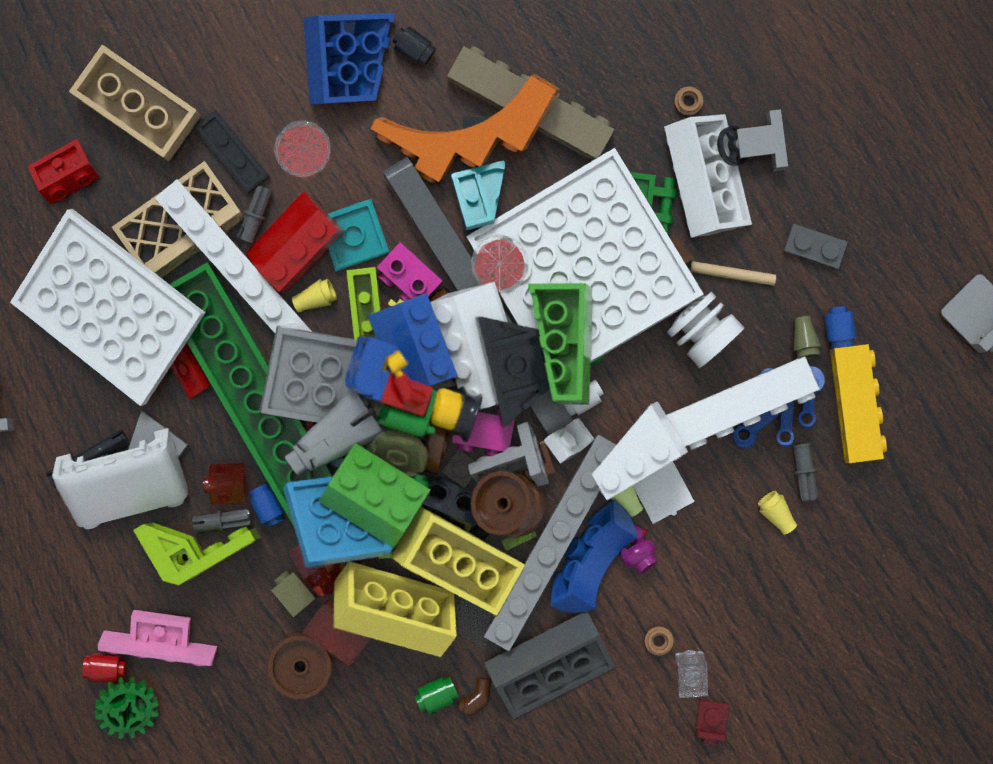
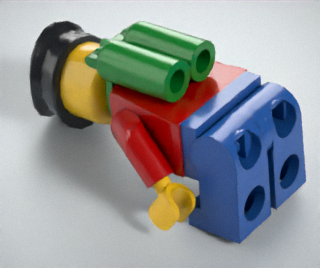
[345,337,483,442]

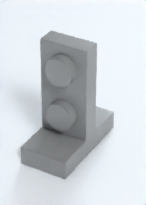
[468,422,549,487]

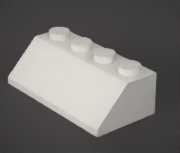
[664,114,752,238]
[430,281,508,409]

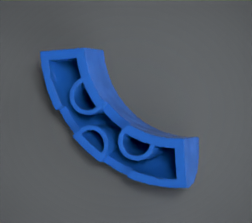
[551,500,637,613]

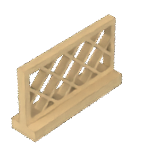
[112,161,244,279]

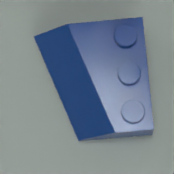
[303,13,395,104]

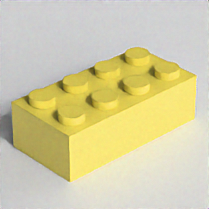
[391,506,525,616]
[334,561,456,657]

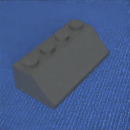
[484,611,615,719]

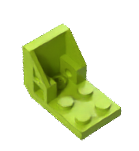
[133,522,261,585]

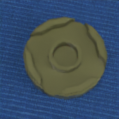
[369,430,429,477]

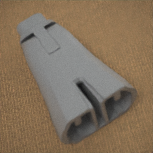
[285,391,387,475]

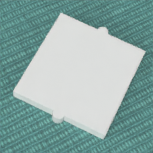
[633,461,695,524]

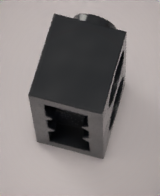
[416,474,474,533]

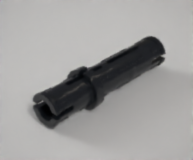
[46,429,130,489]

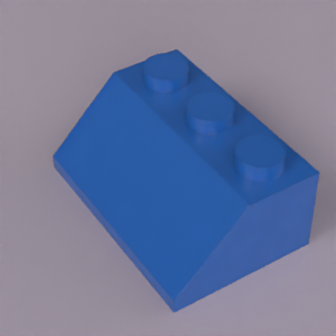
[368,293,458,386]

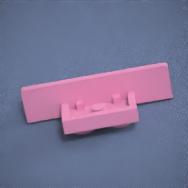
[98,610,217,666]

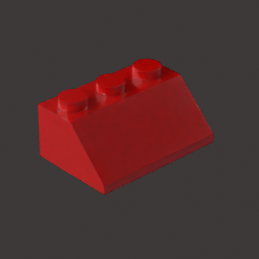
[246,191,345,292]

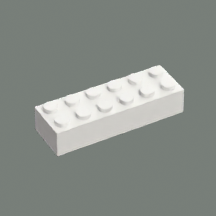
[666,357,819,450]

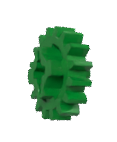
[95,677,158,739]

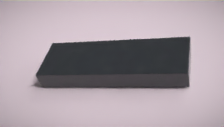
[194,109,270,194]

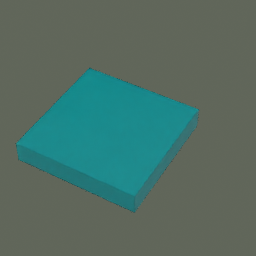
[328,199,390,272]

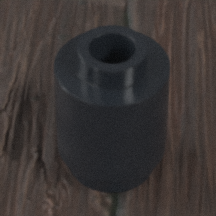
[392,26,436,67]

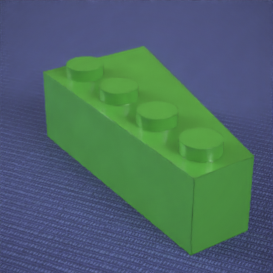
[528,283,592,405]

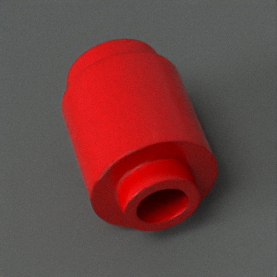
[82,653,127,684]

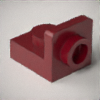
[694,699,729,745]

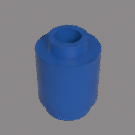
[824,306,856,348]
[248,483,286,527]

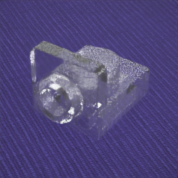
[675,650,708,698]

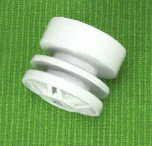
[667,292,744,368]

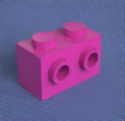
[377,242,443,301]

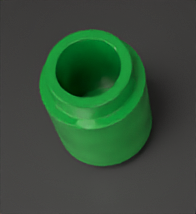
[414,677,459,715]

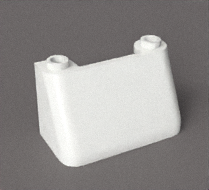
[52,428,188,529]

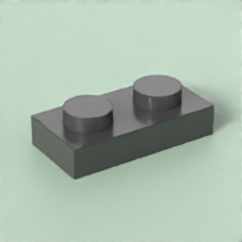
[783,224,848,270]

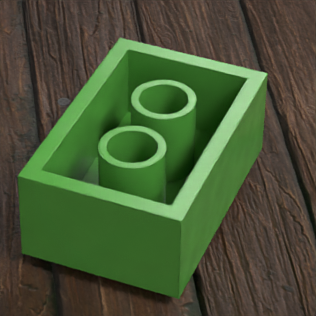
[319,443,430,548]

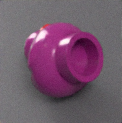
[621,525,658,574]

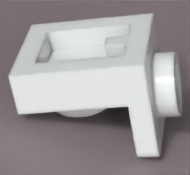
[543,418,594,464]

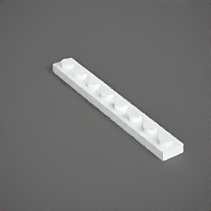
[155,179,312,333]

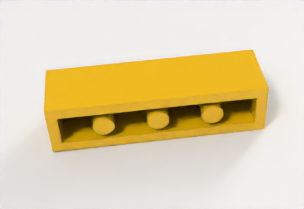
[830,344,887,463]

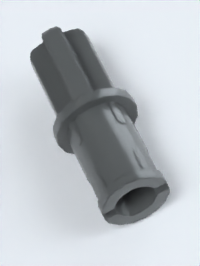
[236,186,271,244]
[793,443,818,501]
[192,509,251,534]

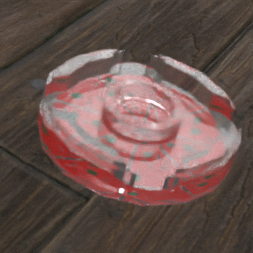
[274,120,332,178]
[471,235,529,293]

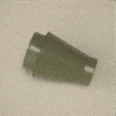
[794,316,822,359]

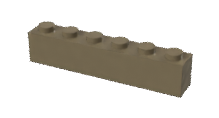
[447,46,614,161]

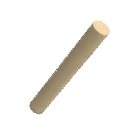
[690,261,776,286]

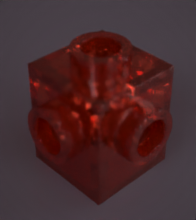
[203,463,247,505]

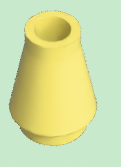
[292,279,337,313]
[758,491,797,535]

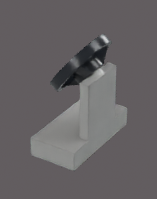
[717,109,788,171]

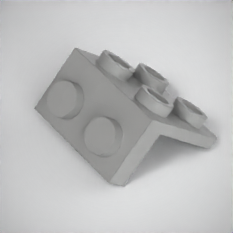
[941,274,993,353]

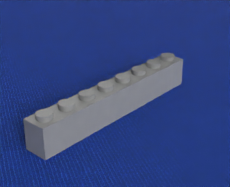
[484,435,616,651]

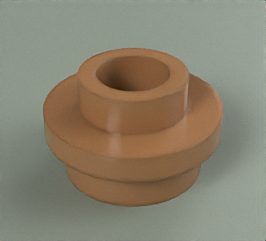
[674,86,703,115]
[644,626,673,656]

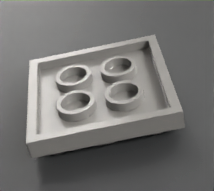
[260,325,357,423]

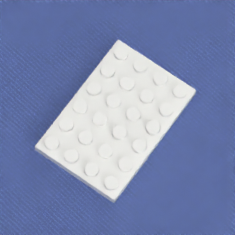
[10,209,205,406]

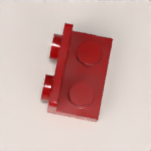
[27,139,99,204]

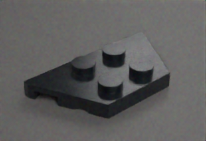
[475,316,550,427]

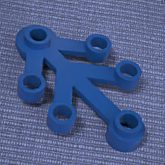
[733,366,825,449]

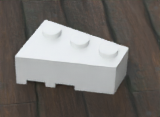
[592,401,688,500]

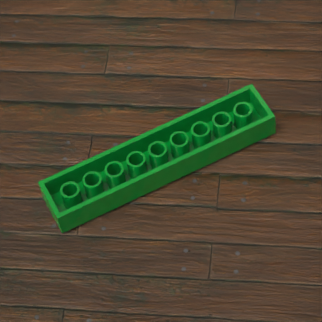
[169,262,334,528]

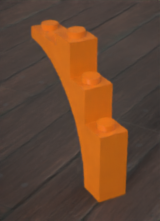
[371,74,560,183]

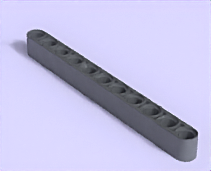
[382,157,573,436]

